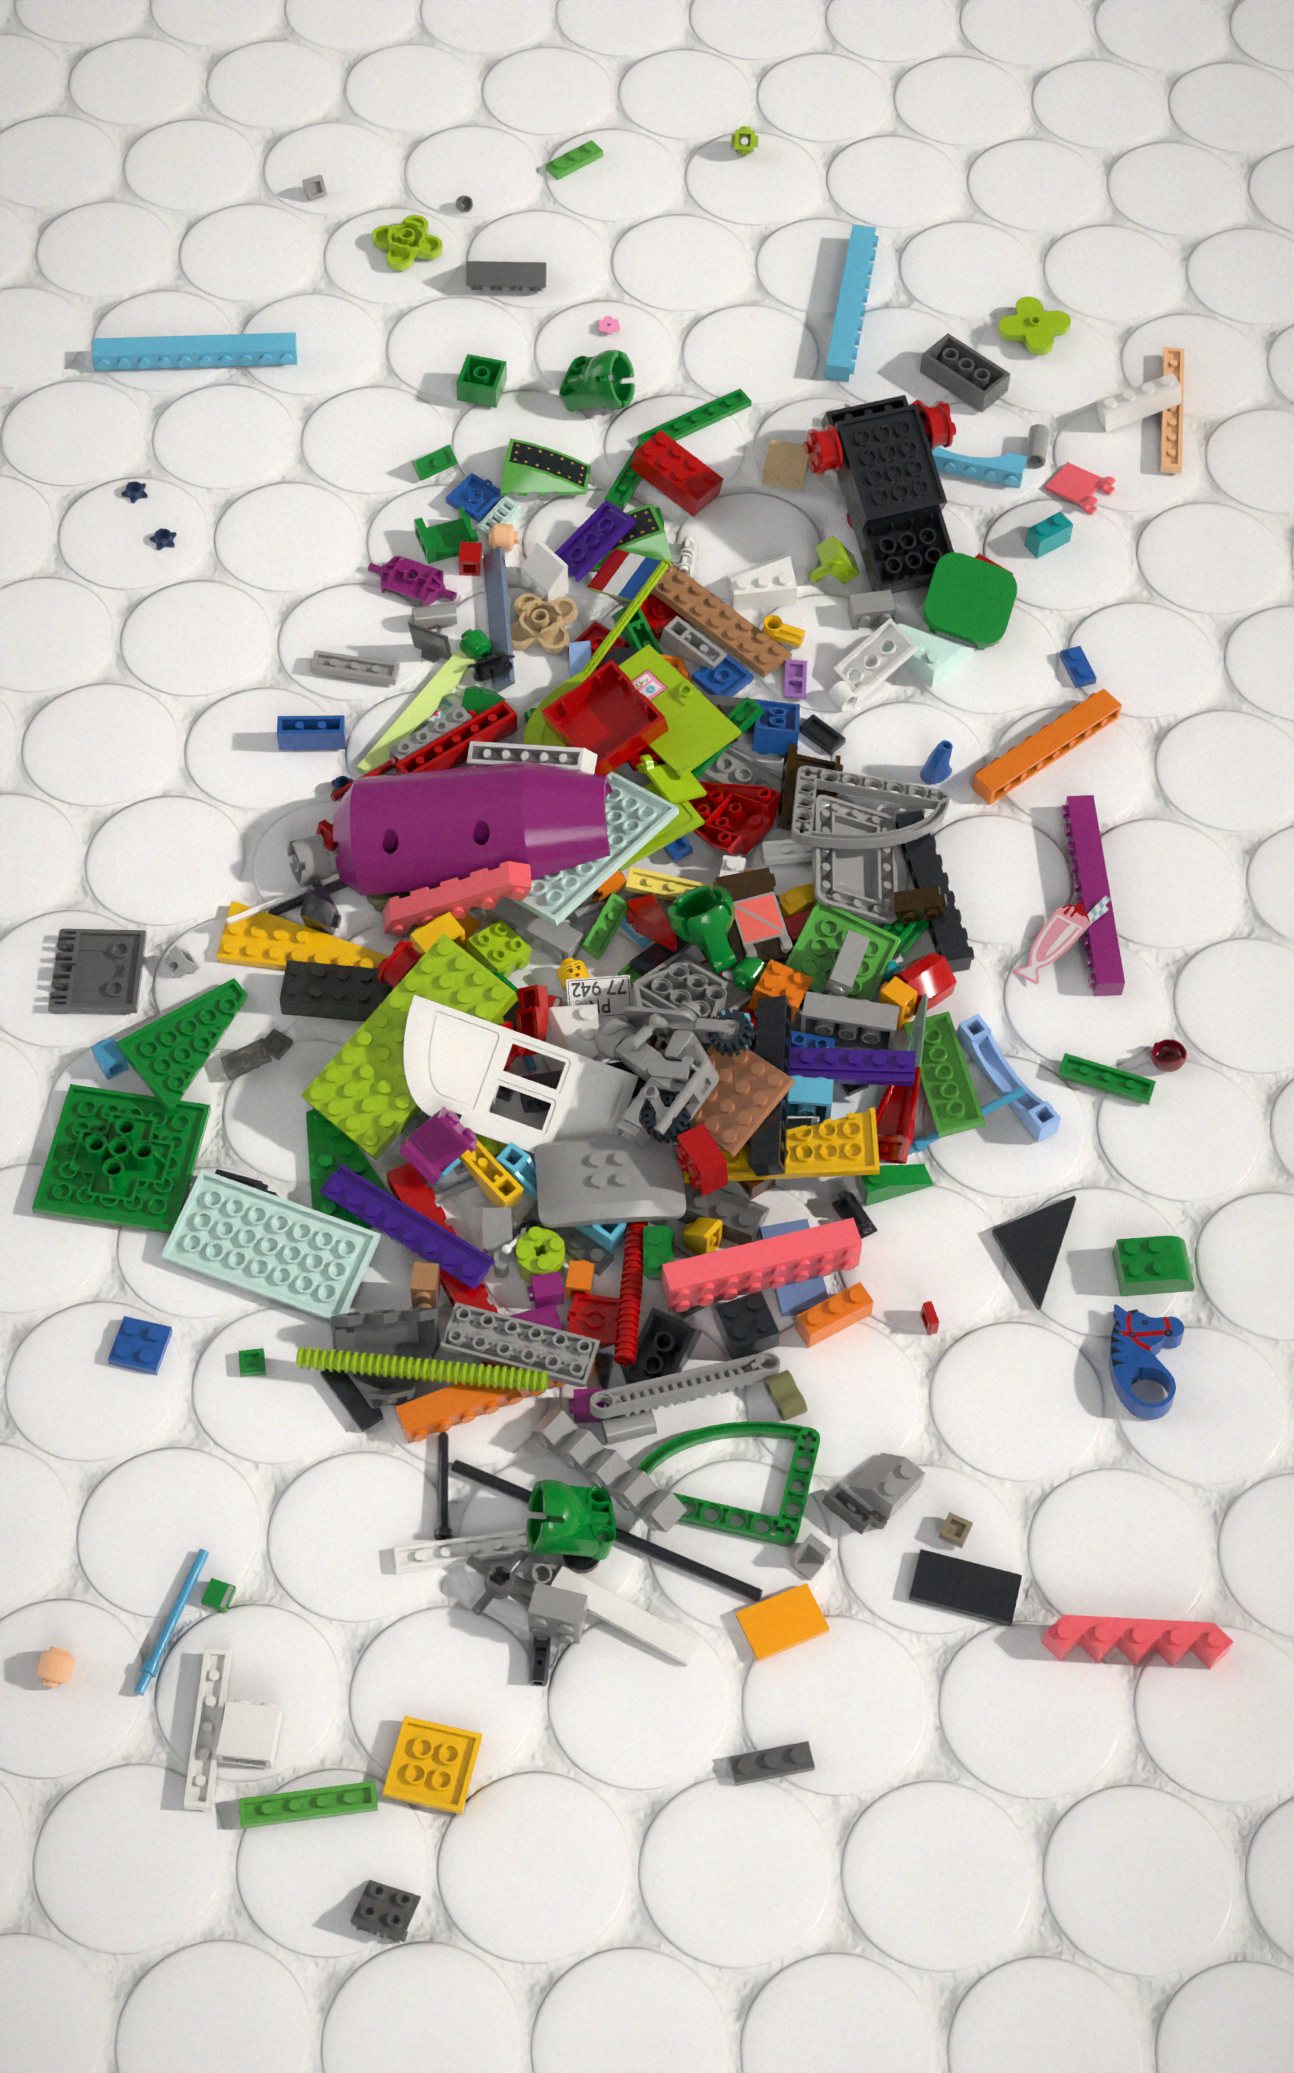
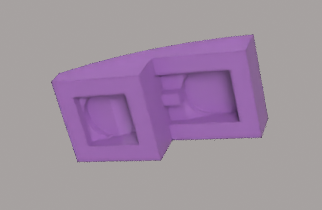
[784,659,807,699]

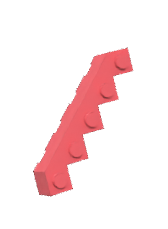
[382,861,532,937]
[1042,1615,1234,1669]

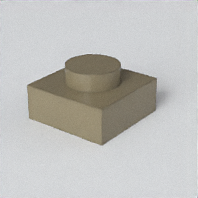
[938,1512,973,1548]

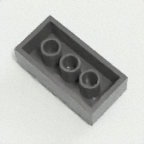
[920,333,1011,412]

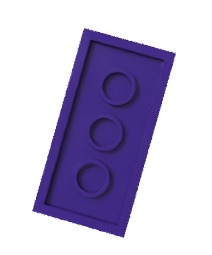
[555,501,636,582]

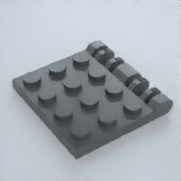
[48,929,147,1014]

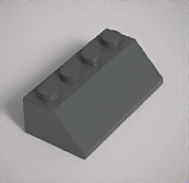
[466,261,547,291]
[676,1173,770,1245]

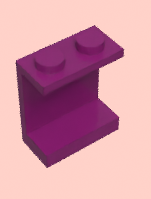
[399,1106,477,1185]

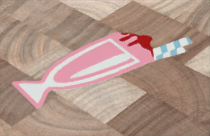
[1014,896,1111,985]

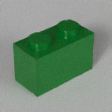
[643,1226,674,1280]

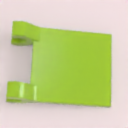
[637,754,707,804]

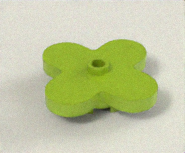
[372,215,443,271]
[998,296,1071,355]

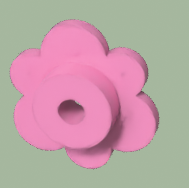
[598,316,620,334]

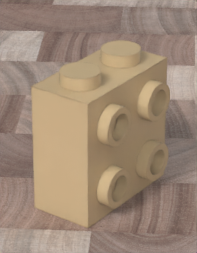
[762,439,810,491]

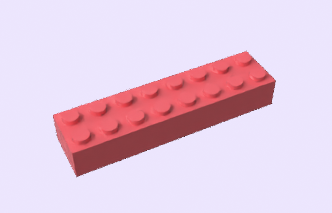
[661,1218,862,1313]

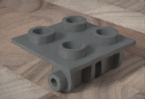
[350,1880,421,1943]

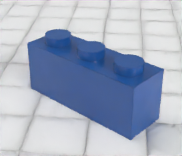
[277,715,346,750]

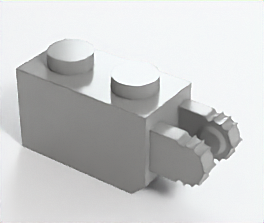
[482,1207,517,1278]

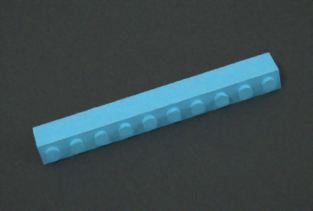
[825,224,879,382]
[92,332,298,371]

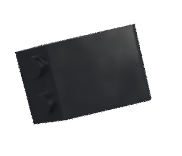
[624,1308,703,1383]

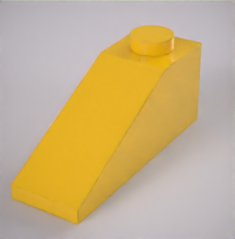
[779,883,817,918]
[459,1140,524,1209]

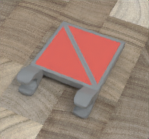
[734,891,793,957]

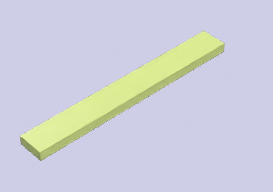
[357,650,475,774]

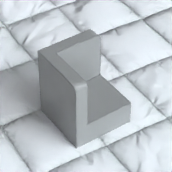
[790,1534,831,1580]

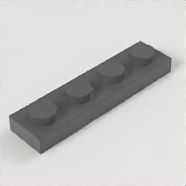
[522,1202,615,1277]

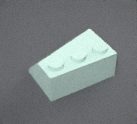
[883,623,975,687]

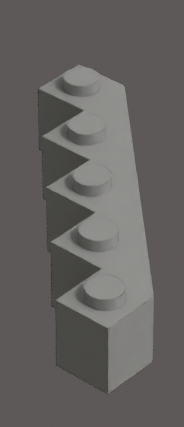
[532,1408,687,1533]

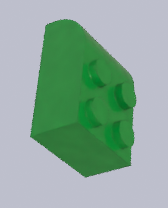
[1112,1236,1195,1297]

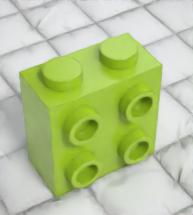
[465,919,532,978]

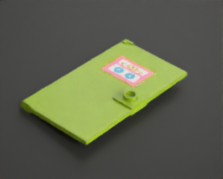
[619,644,742,778]

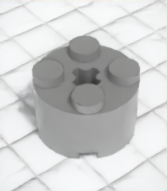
[287,834,332,885]

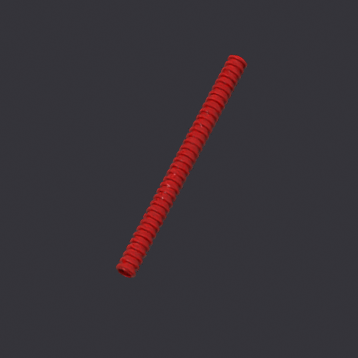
[613,1130,650,1366]

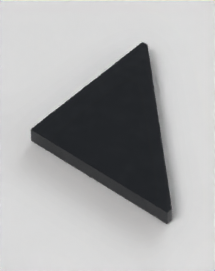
[992,1195,1076,1310]

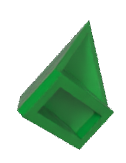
[461,685,507,715]

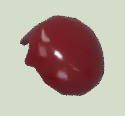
[1150,1039,1187,1072]

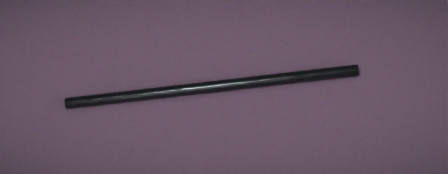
[451,1459,763,1602]

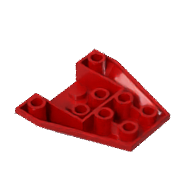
[688,782,781,855]

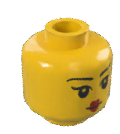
[556,958,590,991]

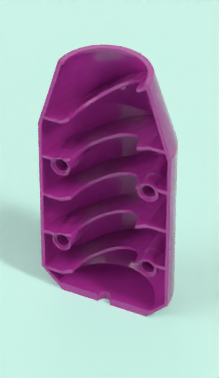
[333,761,613,896]

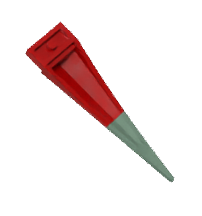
[875,994,928,1164]

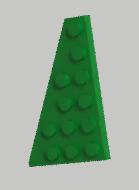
[116,978,248,1114]
[306,1109,391,1229]

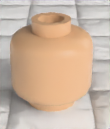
[488,524,518,551]
[36,1646,75,1688]

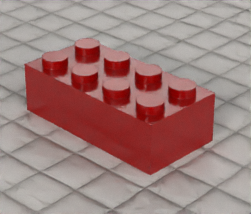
[630,430,724,517]

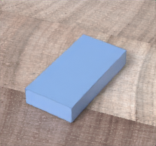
[569,641,593,678]

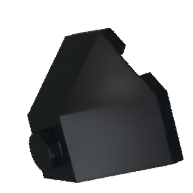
[300,880,341,935]

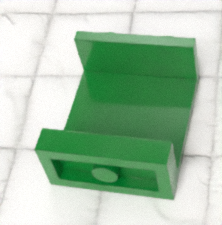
[414,507,478,564]

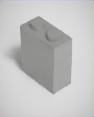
[822,930,870,998]

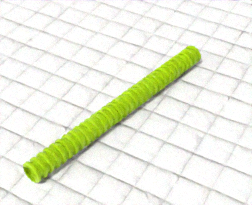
[296,1346,548,1393]

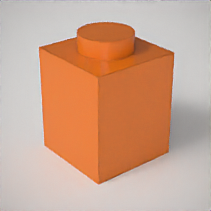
[565,1260,594,1299]

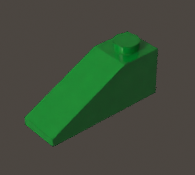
[612,606,664,655]
[857,1164,933,1206]

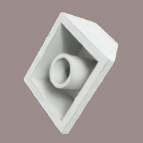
[521,540,568,602]

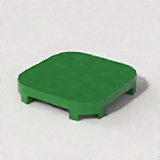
[920,552,1017,650]

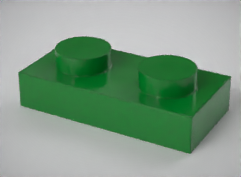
[412,444,458,481]

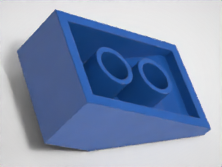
[752,699,800,757]

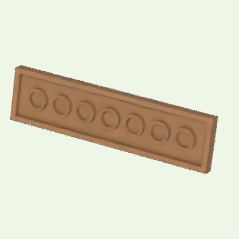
[651,563,792,678]

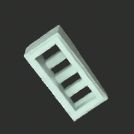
[477,496,521,537]

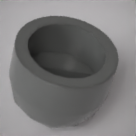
[456,195,473,212]

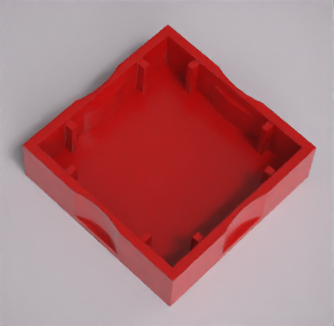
[541,659,669,776]

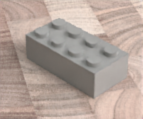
[800,991,900,1050]

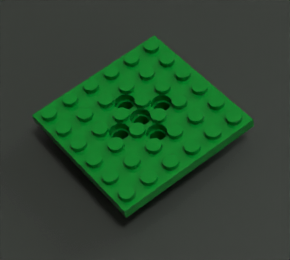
[32,1084,211,1234]

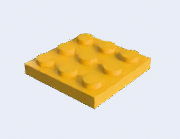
[383,1716,483,1815]

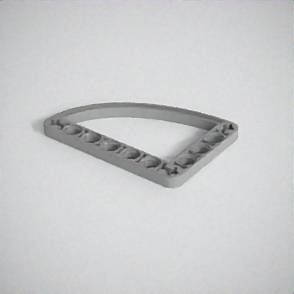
[790,766,950,849]

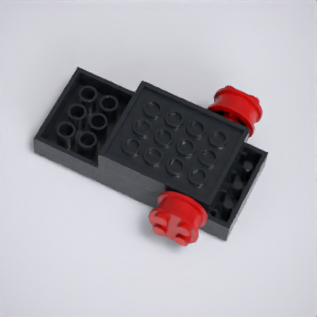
[803,395,956,594]

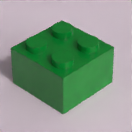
[456,354,507,408]

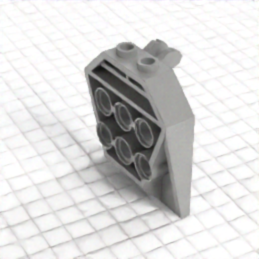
[631,951,753,1051]

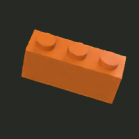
[795,1282,874,1348]

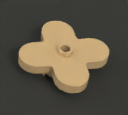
[510,593,578,654]

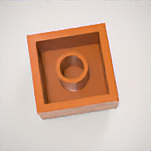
[748,959,813,1023]

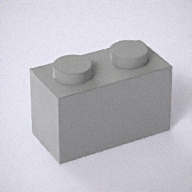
[847,590,896,628]

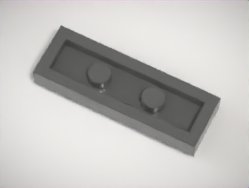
[729,1741,815,1786]

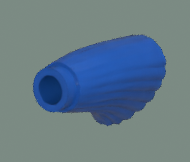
[920,740,953,784]

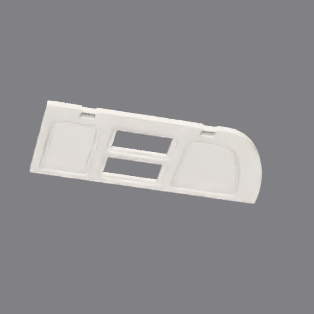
[403,995,639,1154]

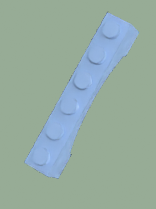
[957,1014,1061,1143]

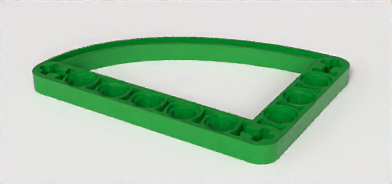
[636,1421,820,1546]

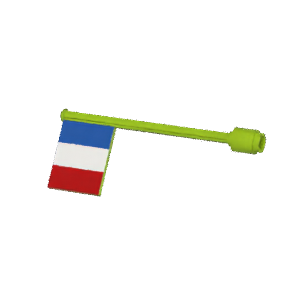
[582,549,671,677]

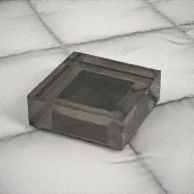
[260,1029,293,1060]

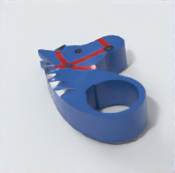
[1109,1304,1184,1420]

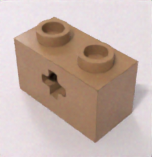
[410,1262,441,1308]

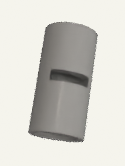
[1025,424,1049,469]
[412,603,457,628]
[601,1408,657,1445]

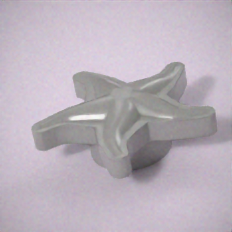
[517,1553,561,1598]

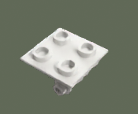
[668,536,699,579]

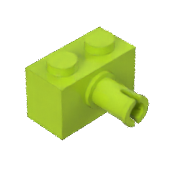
[808,535,860,584]

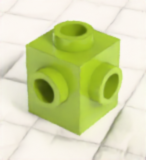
[731,126,758,155]

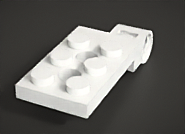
[829,618,919,711]

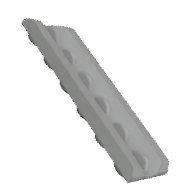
[440,1302,600,1387]

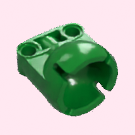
[559,350,635,412]
[668,885,738,974]
[526,1479,616,1560]

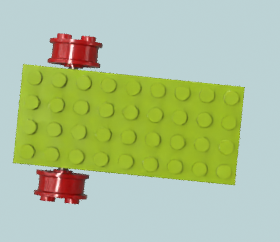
[301,933,527,1162]

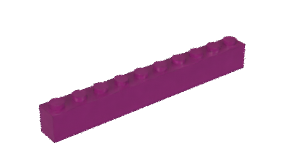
[1061,795,1125,996]

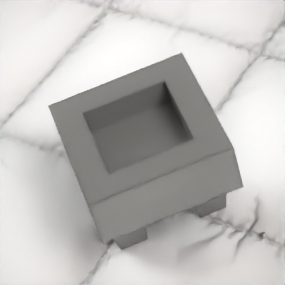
[302,175,327,201]
[166,946,199,978]

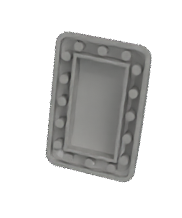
[812,795,898,924]
[535,1134,686,1228]

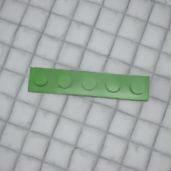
[239,1781,378,1829]

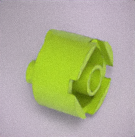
[515,1227,565,1284]

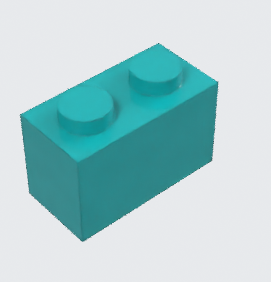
[1024,511,1073,559]

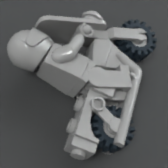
[594,1000,754,1147]

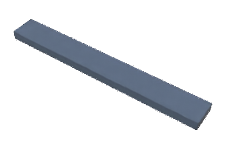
[483,547,515,693]

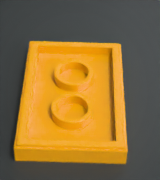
[735,1583,830,1662]

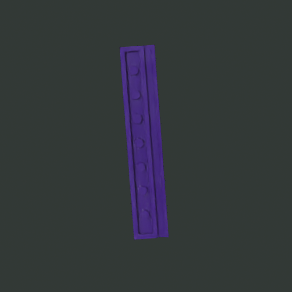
[750,1046,916,1086]
[319,1164,495,1291]

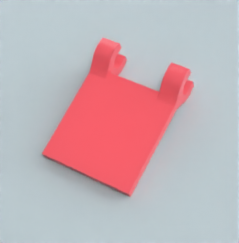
[1045,462,1115,515]

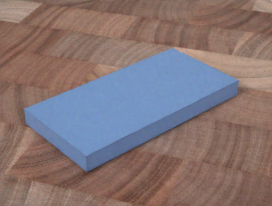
[760,1219,829,1317]

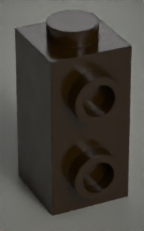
[894,886,948,924]

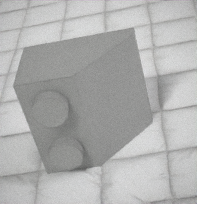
[849,1453,925,1520]

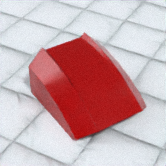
[892,952,957,1016]

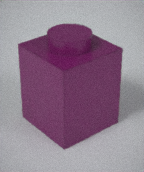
[527,1271,565,1309]
[569,1388,604,1423]

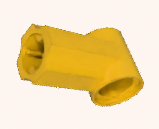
[762,615,806,649]

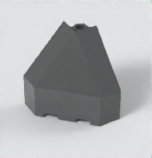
[331,1307,440,1409]

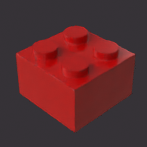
[675,1123,728,1197]

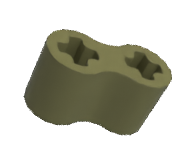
[764,1370,807,1421]

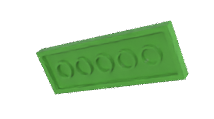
[904,1011,986,1138]

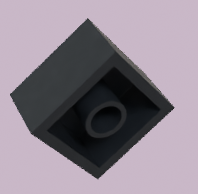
[714,1291,780,1360]

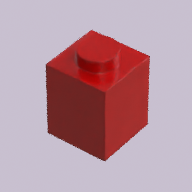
[458,542,483,576]

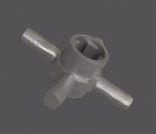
[466,1549,531,1616]

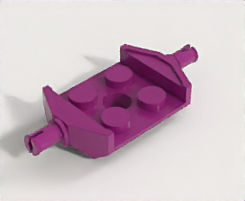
[368,556,457,606]

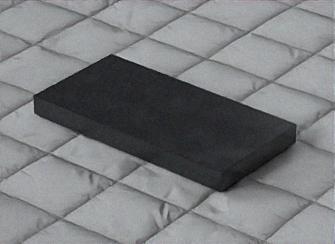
[908,1549,1022,1626]

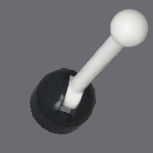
[502,1219,539,1254]

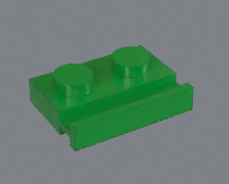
[883,919,930,957]

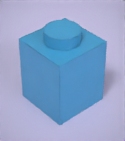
[91,1037,129,1080]

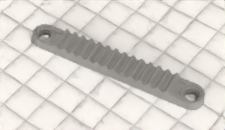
[589,1352,780,1419]

